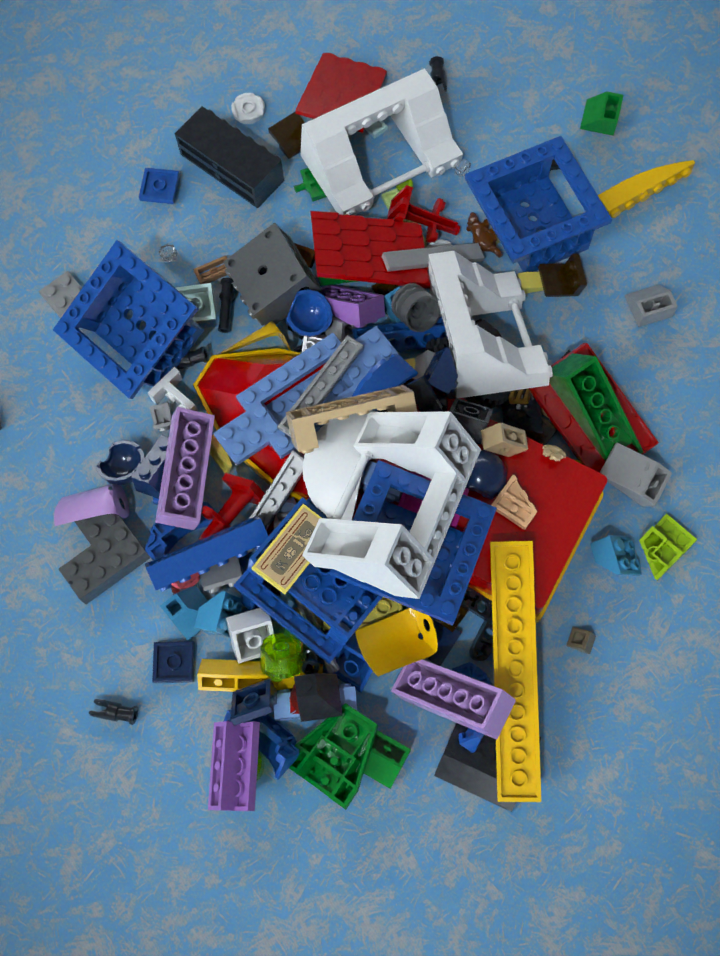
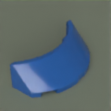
[352,353,418,412]
[145,502,216,560]
[452,662,493,753]
[223,709,299,780]

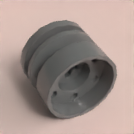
[391,283,440,332]

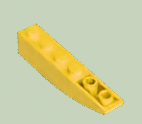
[598,160,695,218]
[197,659,323,692]

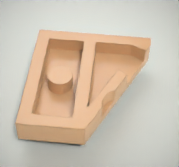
[491,475,537,530]

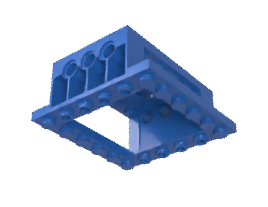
[465,136,612,272]
[53,240,204,399]
[330,460,497,625]
[234,497,382,664]

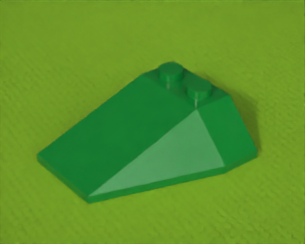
[289,703,378,810]

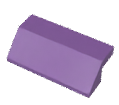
[208,721,260,811]

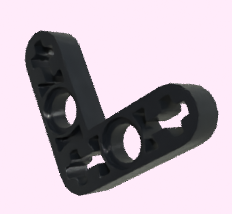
[461,587,493,661]

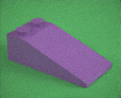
[320,285,385,328]

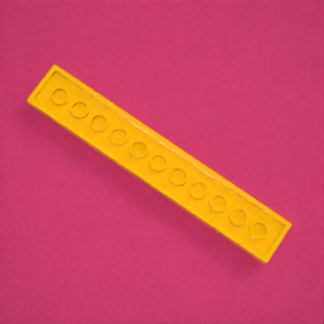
[490,541,541,802]

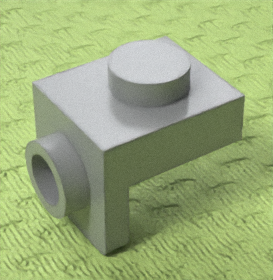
[149,402,172,432]

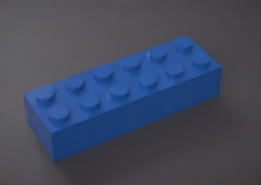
[145,516,268,592]

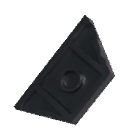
[502,389,544,438]

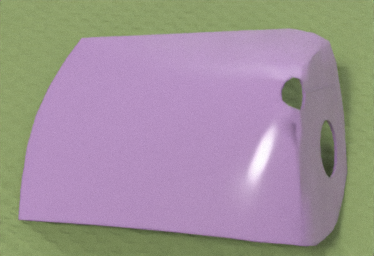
[54,484,130,526]

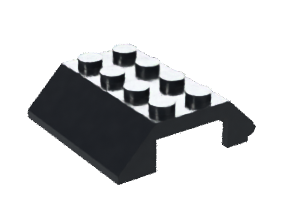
[434,723,541,812]

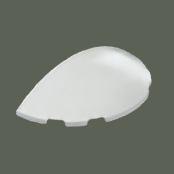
[303,410,378,520]

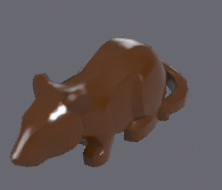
[466,212,503,258]

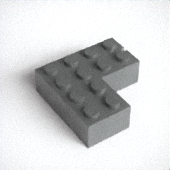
[59,514,150,604]

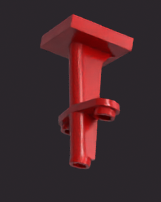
[387,185,460,243]
[199,473,265,540]

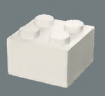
[226,608,277,664]

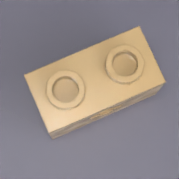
[481,422,528,457]

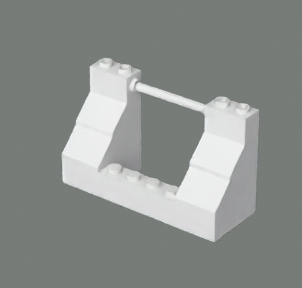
[300,68,463,215]
[428,251,553,398]
[302,412,481,599]

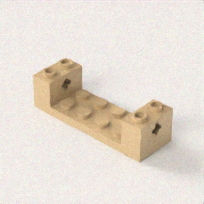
[286,385,417,454]

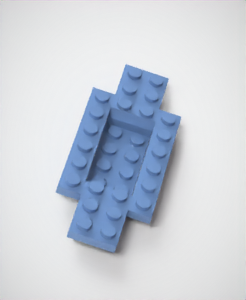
[213,326,399,466]

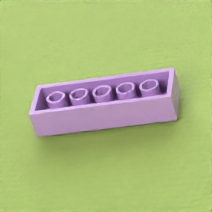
[155,407,215,530]
[391,660,516,740]

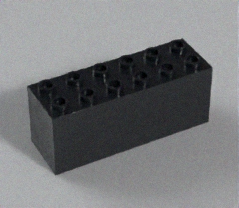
[174,106,284,208]

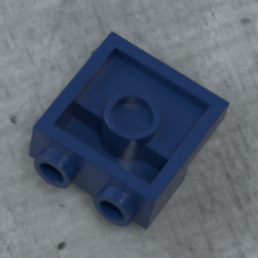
[230,679,277,726]

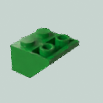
[580,92,624,136]
[364,730,411,789]

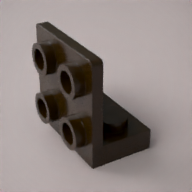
[538,253,587,297]

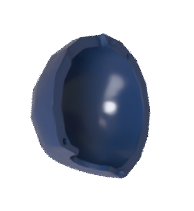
[96,440,145,485]
[465,449,507,499]

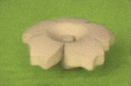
[542,445,566,461]

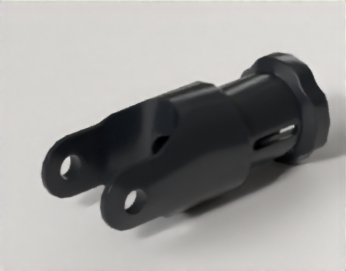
[429,56,447,92]
[176,346,209,370]
[301,643,320,675]
[89,699,138,725]

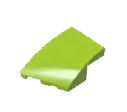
[639,513,697,581]

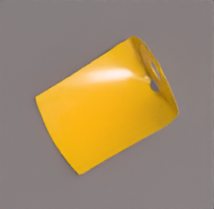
[220,321,291,354]
[355,608,438,676]

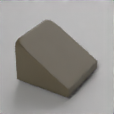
[566,627,596,654]

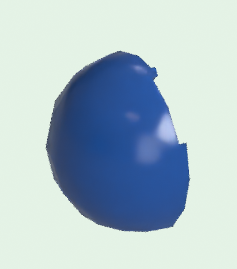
[286,289,333,337]

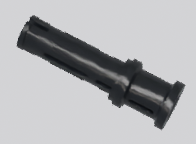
[218,278,235,333]

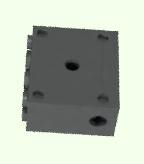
[223,223,322,326]

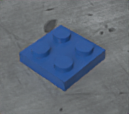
[139,168,180,204]

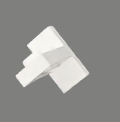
[148,367,198,411]

